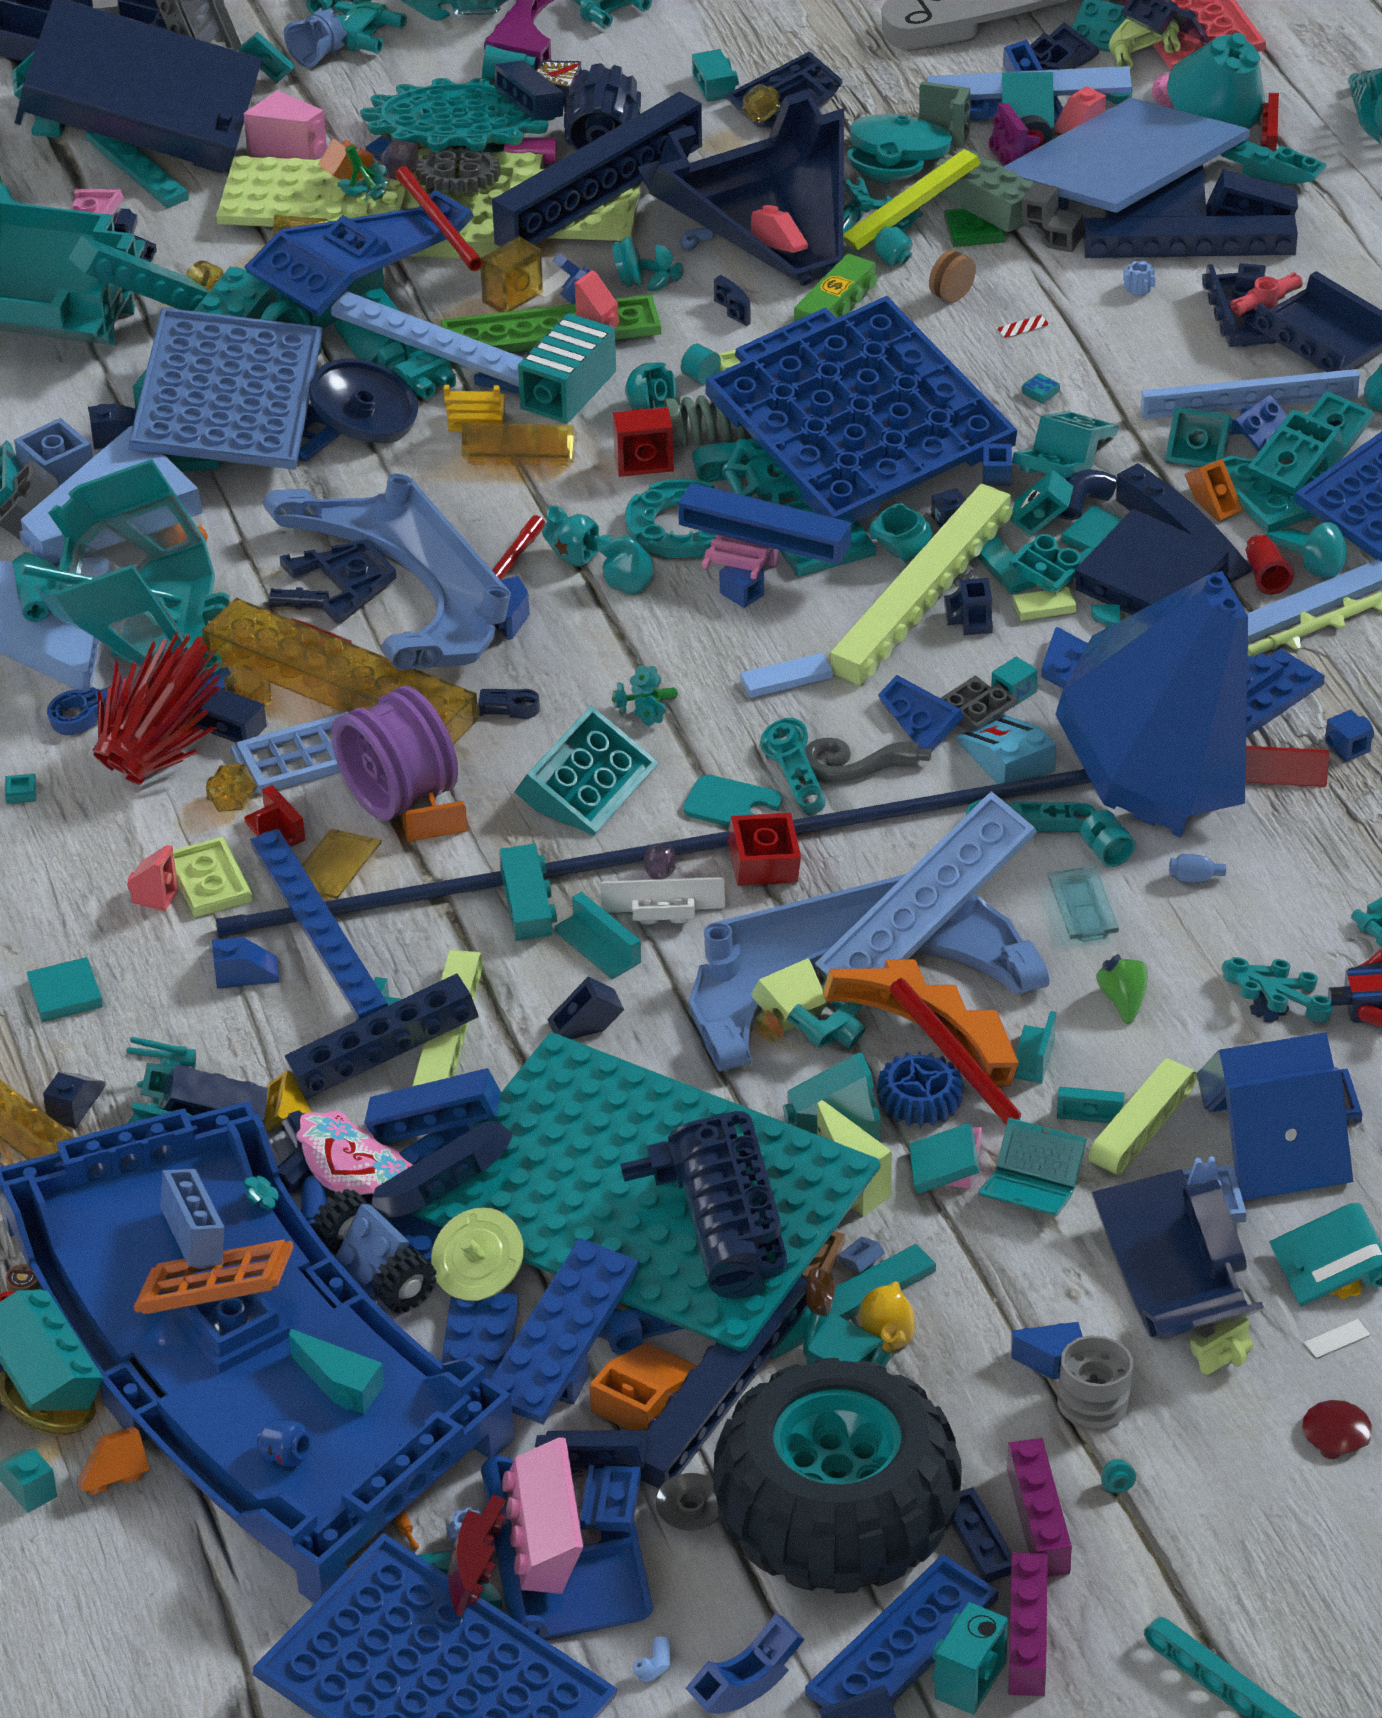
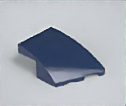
[1030,22,1099,70]

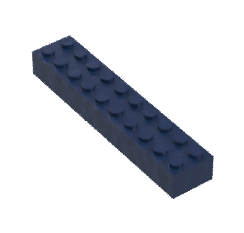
[492,91,702,256]

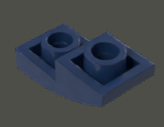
[714,275,751,326]

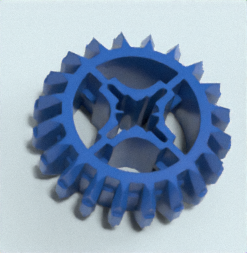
[876,1051,964,1128]

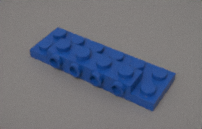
[1246,648,1325,737]

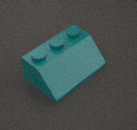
[334,288,399,364]

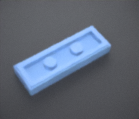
[740,653,833,698]

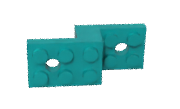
[1247,391,1374,495]
[1012,411,1119,479]

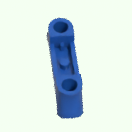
[598,1308,684,1355]

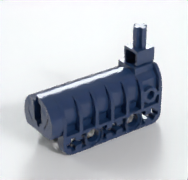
[620,1111,788,1299]

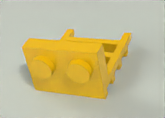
[444,385,505,432]

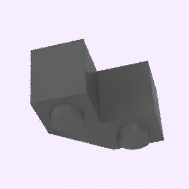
[1022,182,1083,252]
[0,459,58,541]

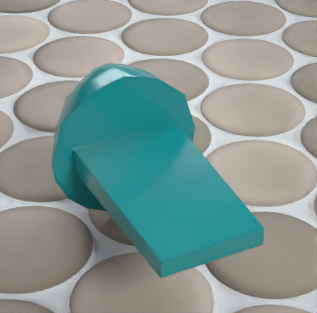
[1265,522,1347,579]

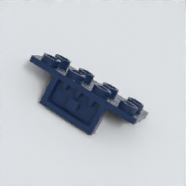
[1121,0,1210,44]

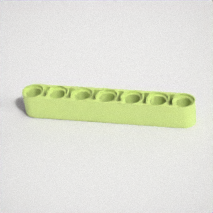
[413,950,482,1086]

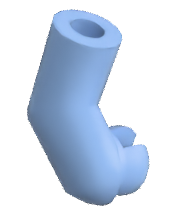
[633,1637,670,1682]

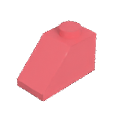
[1054,86,1106,136]
[750,205,808,253]
[575,270,619,328]
[127,845,178,911]

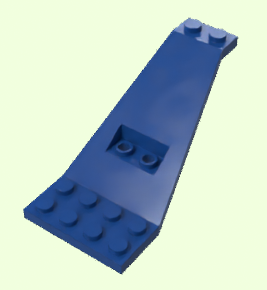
[244,190,474,317]

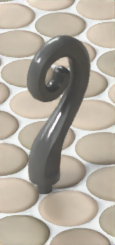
[805,738,931,782]

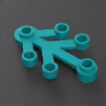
[1222,957,1333,1023]

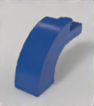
[685,1614,805,1714]

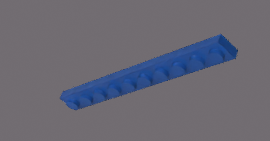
[250,828,388,1020]

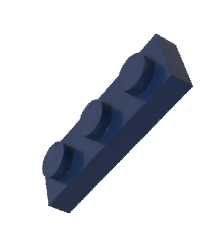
[951,1487,1012,1583]

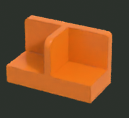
[401,792,467,842]

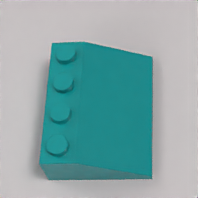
[514,705,659,835]

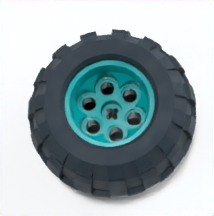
[713,1358,962,1594]

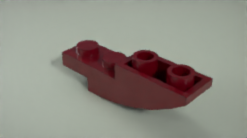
[448,1494,507,1617]

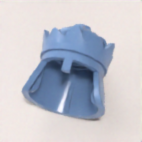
[284,8,347,68]

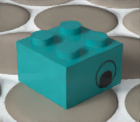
[932,1602,1008,1715]

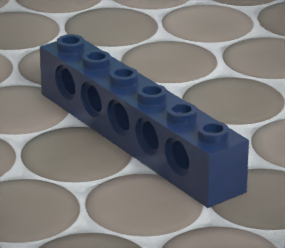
[284,973,479,1099]

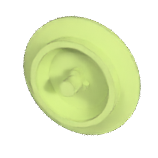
[431,1208,524,1301]

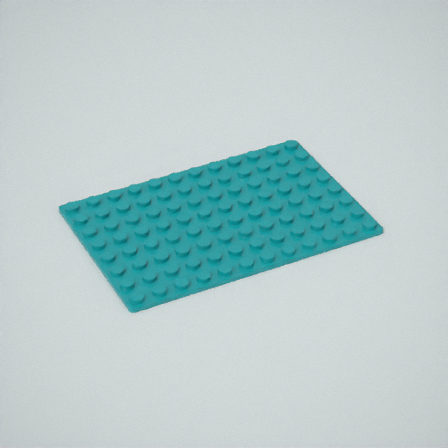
[411,1033,880,1352]

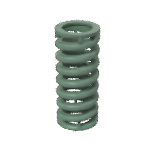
[664,395,753,448]

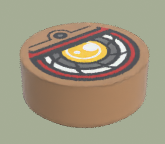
[6,1264,40,1292]

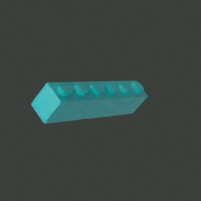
[69,236,209,311]

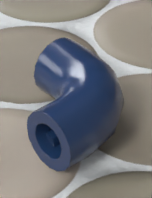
[1057,469,1117,520]

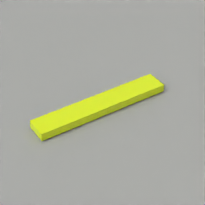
[843,149,981,250]

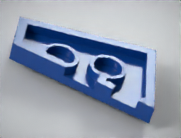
[878,674,964,752]

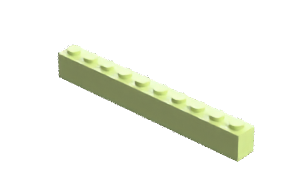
[830,483,1012,686]

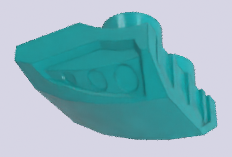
[1009,534,1083,594]

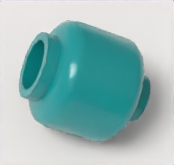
[873,227,913,266]

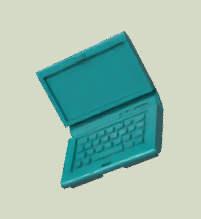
[978,1118,1087,1216]

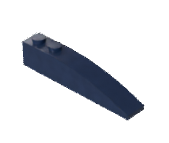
[1116,463,1252,583]

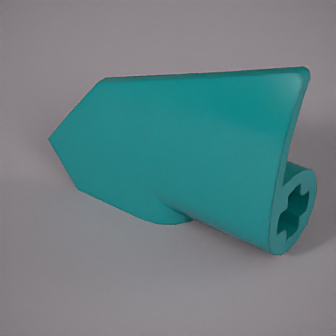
[12,552,56,622]

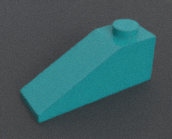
[288,1329,384,1415]

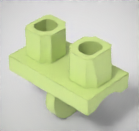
[1190,1317,1254,1375]

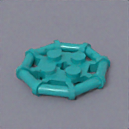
[722,438,809,509]

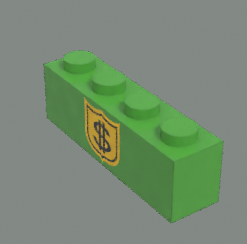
[794,253,877,322]

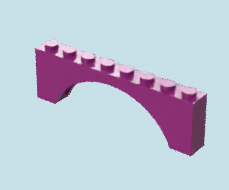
[484,0,554,70]

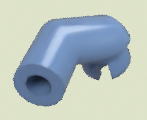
[680,227,713,250]

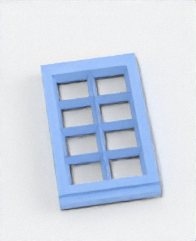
[231,712,348,795]

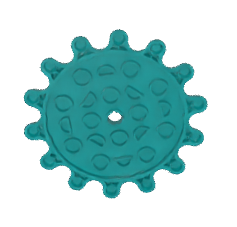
[360,78,556,152]

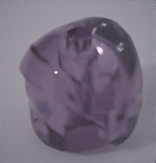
[644,844,676,880]

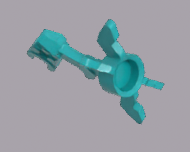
[844,177,927,231]

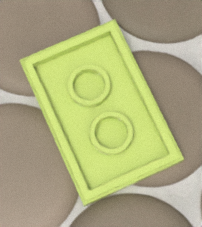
[173,836,253,918]

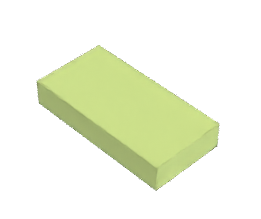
[1013,587,1076,621]

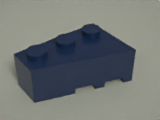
[1206,169,1298,216]

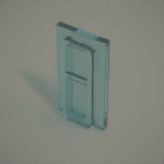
[1048,866,1119,942]

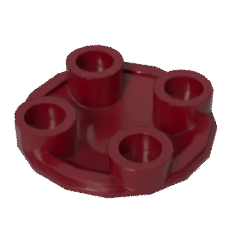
[1302,1400,1372,1459]

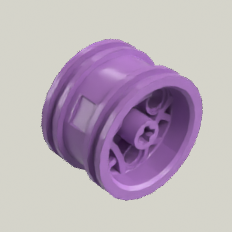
[331,686,458,821]

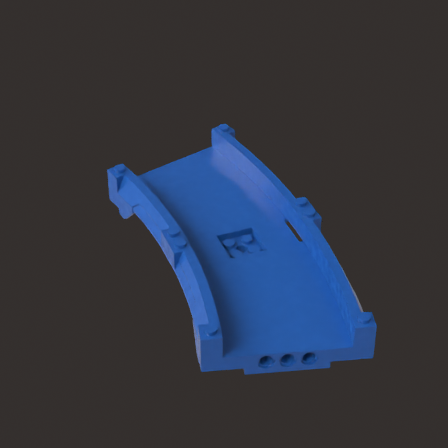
[0,1101,514,1604]

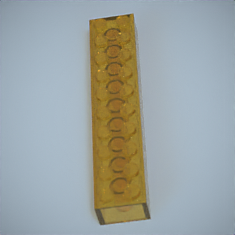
[202,598,478,745]

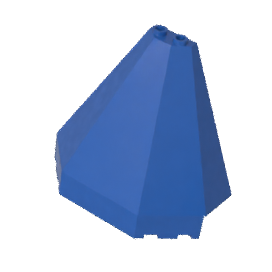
[1055,571,1248,837]

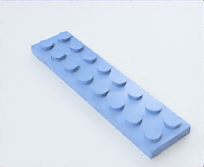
[815,791,1037,977]

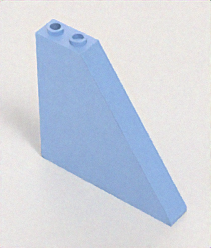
[19,426,203,564]
[0,560,107,690]

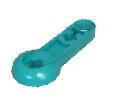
[760,718,826,815]
[966,799,1096,832]

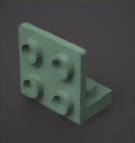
[919,82,970,148]

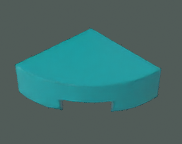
[1091,604,1121,628]

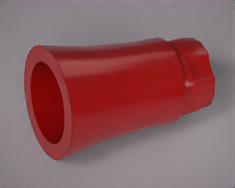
[1245,535,1294,595]

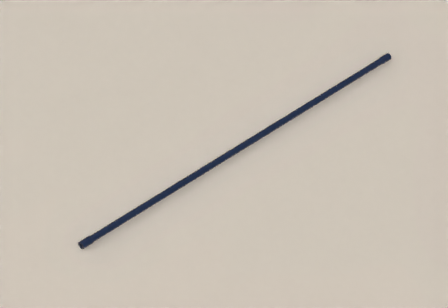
[215,769,1092,937]

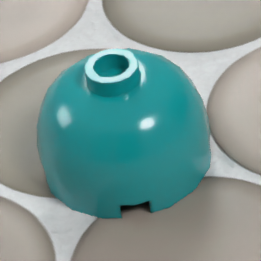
[625,362,676,410]

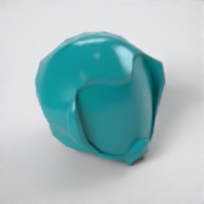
[870,503,933,563]

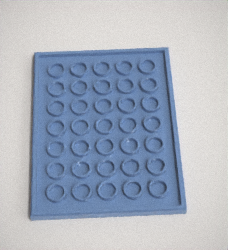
[1003,97,1250,213]
[129,308,323,470]

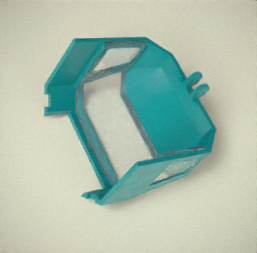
[33,459,230,665]

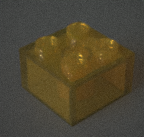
[480,236,543,313]

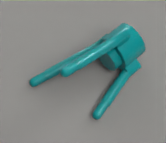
[126,1037,196,1087]

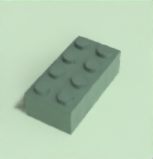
[934,150,1033,232]

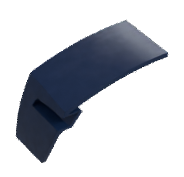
[1091,1169,1264,1339]

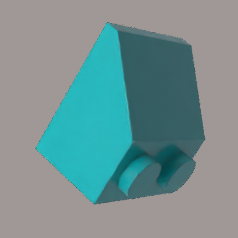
[1165,406,1233,467]

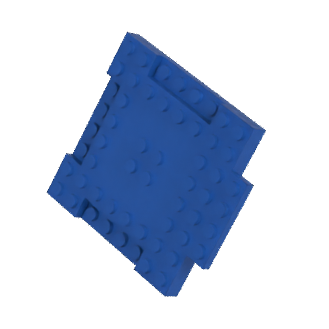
[705,296,1017,524]

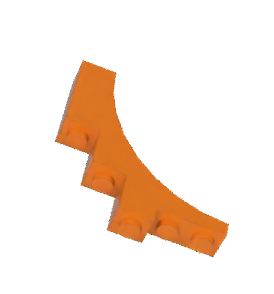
[822,959,1019,1086]

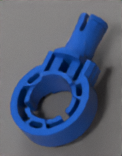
[47,680,123,735]

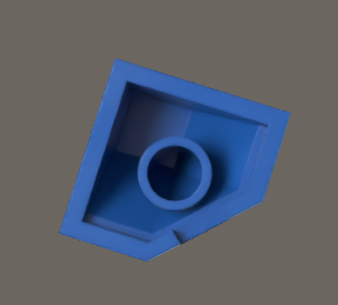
[212,937,279,989]

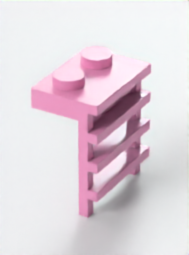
[701,534,778,579]

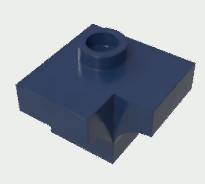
[944,578,993,635]

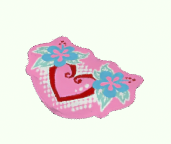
[296,1111,413,1195]

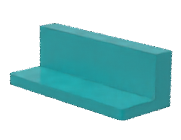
[555,892,641,979]

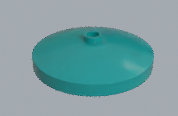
[849,114,952,160]

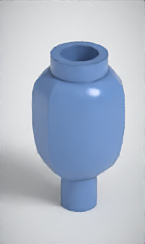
[1169,854,1226,883]

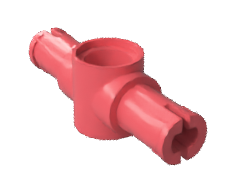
[1230,272,1303,317]

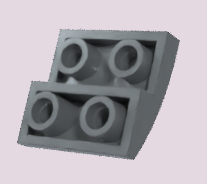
[941,675,1019,731]

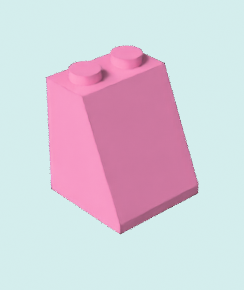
[243,90,327,160]

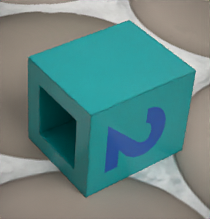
[991,656,1038,708]

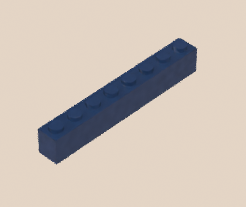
[1083,215,1298,258]
[640,1277,808,1489]

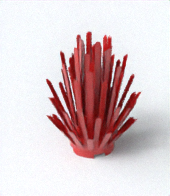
[92,632,221,785]

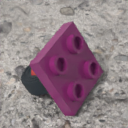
[989,103,1052,166]

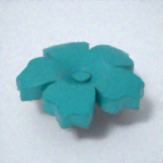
[242,1175,279,1212]

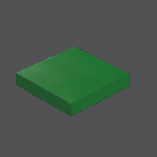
[944,208,1005,247]

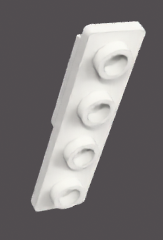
[601,877,725,924]

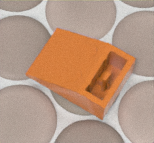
[589,1342,697,1431]

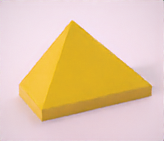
[263,1070,312,1132]

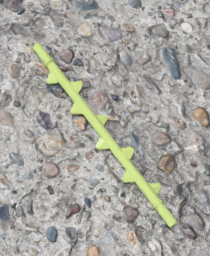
[1248,591,1382,657]

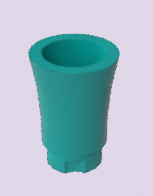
[482,45,536,79]

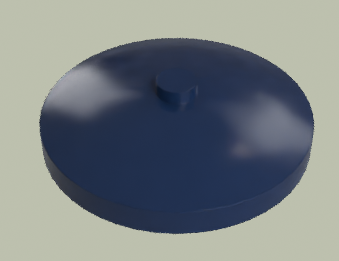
[309,358,418,442]

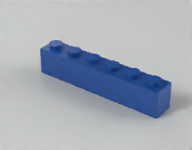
[678,483,851,565]

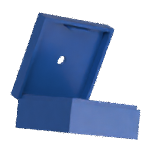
[1196,1032,1354,1201]

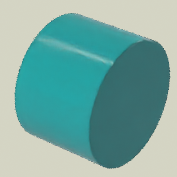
[680,343,721,384]

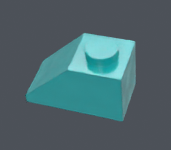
[0,1448,58,1513]

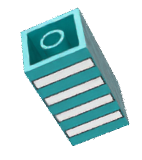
[518,313,616,424]

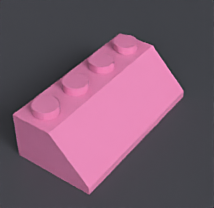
[502,1438,583,1594]

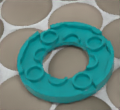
[625,478,716,559]

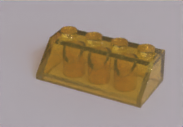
[461,423,577,466]

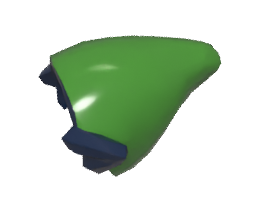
[1096,954,1148,1024]

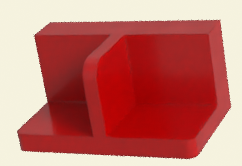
[244,785,305,847]

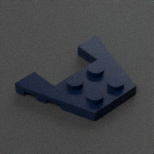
[279,540,396,624]

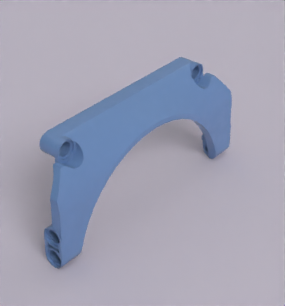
[263,473,511,670]
[688,874,1049,1072]

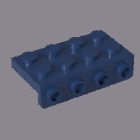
[1202,264,1277,347]

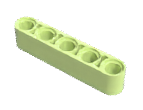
[1088,1058,1197,1175]

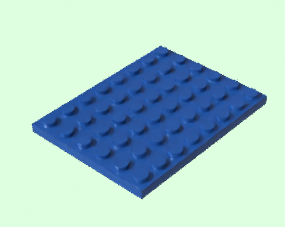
[252,1533,618,1718]

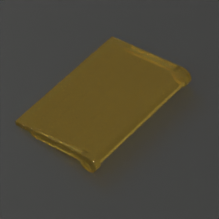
[302,829,382,899]

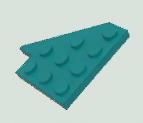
[1207,455,1325,533]

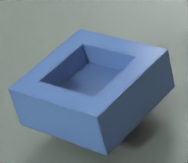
[837,1236,885,1273]

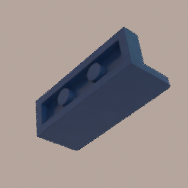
[535,1430,649,1468]

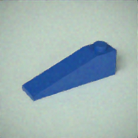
[1003,39,1063,123]

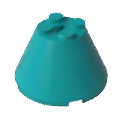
[1167,33,1265,129]

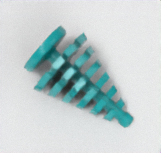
[1348,68,1382,144]

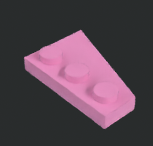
[72,189,124,215]

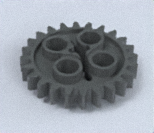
[416,147,500,194]

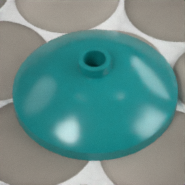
[846,146,924,184]

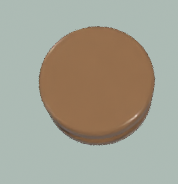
[929,250,976,303]

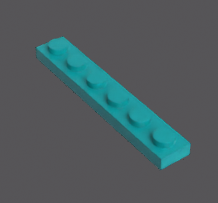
[85,131,189,209]

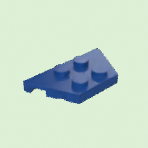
[1041,627,1088,689]

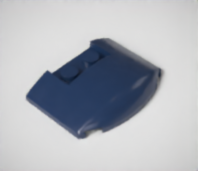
[726,51,843,127]

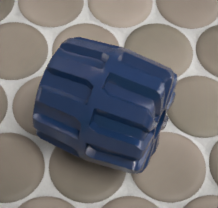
[564,63,641,151]

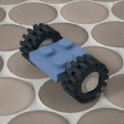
[312,1189,437,1313]

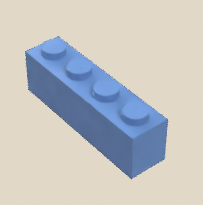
[160,1169,225,1269]

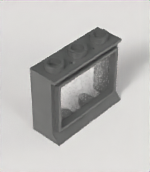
[156,0,241,50]

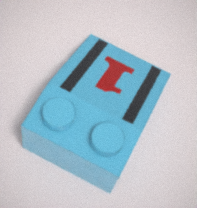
[956,716,1056,784]

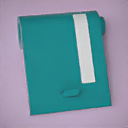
[1269,1203,1382,1307]

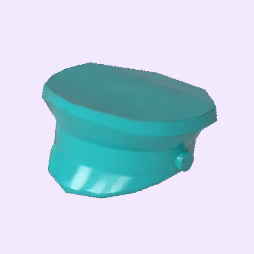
[612,237,644,287]

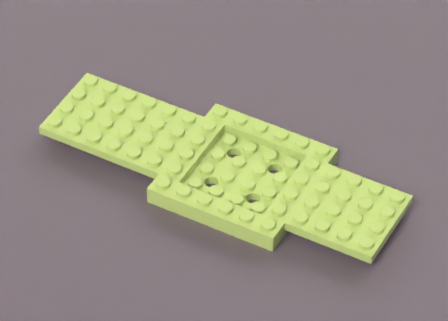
[216,147,642,261]

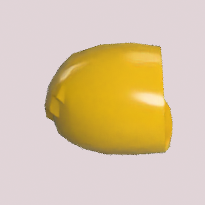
[858,1281,916,1351]

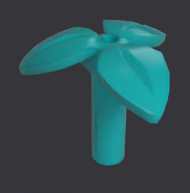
[641,245,684,291]

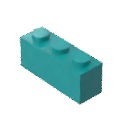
[499,843,557,941]

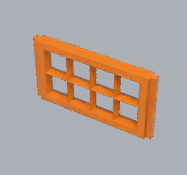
[134,1239,294,1315]

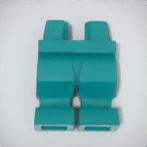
[378,341,456,400]

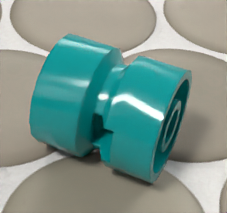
[1080,810,1135,867]

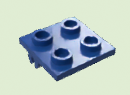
[1230,394,1288,452]

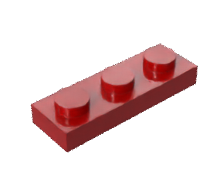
[1261,93,1279,152]

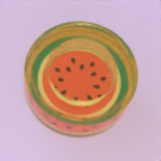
[755,1010,784,1043]

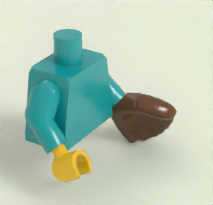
[803,1267,906,1367]

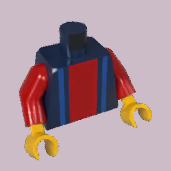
[1328,949,1382,1027]

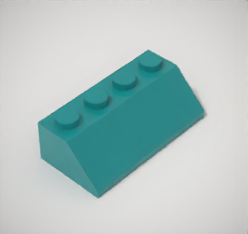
[0,1289,103,1411]

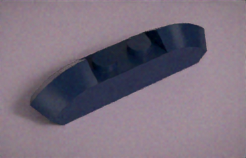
[372,1121,513,1219]

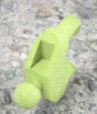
[1109,18,1181,69]

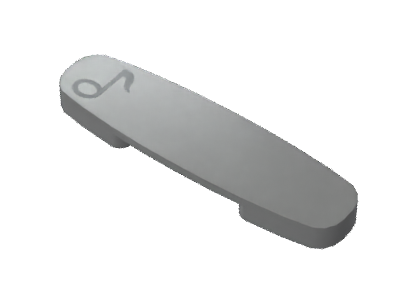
[881,0,1113,50]

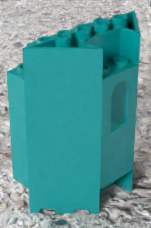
[0,201,145,346]

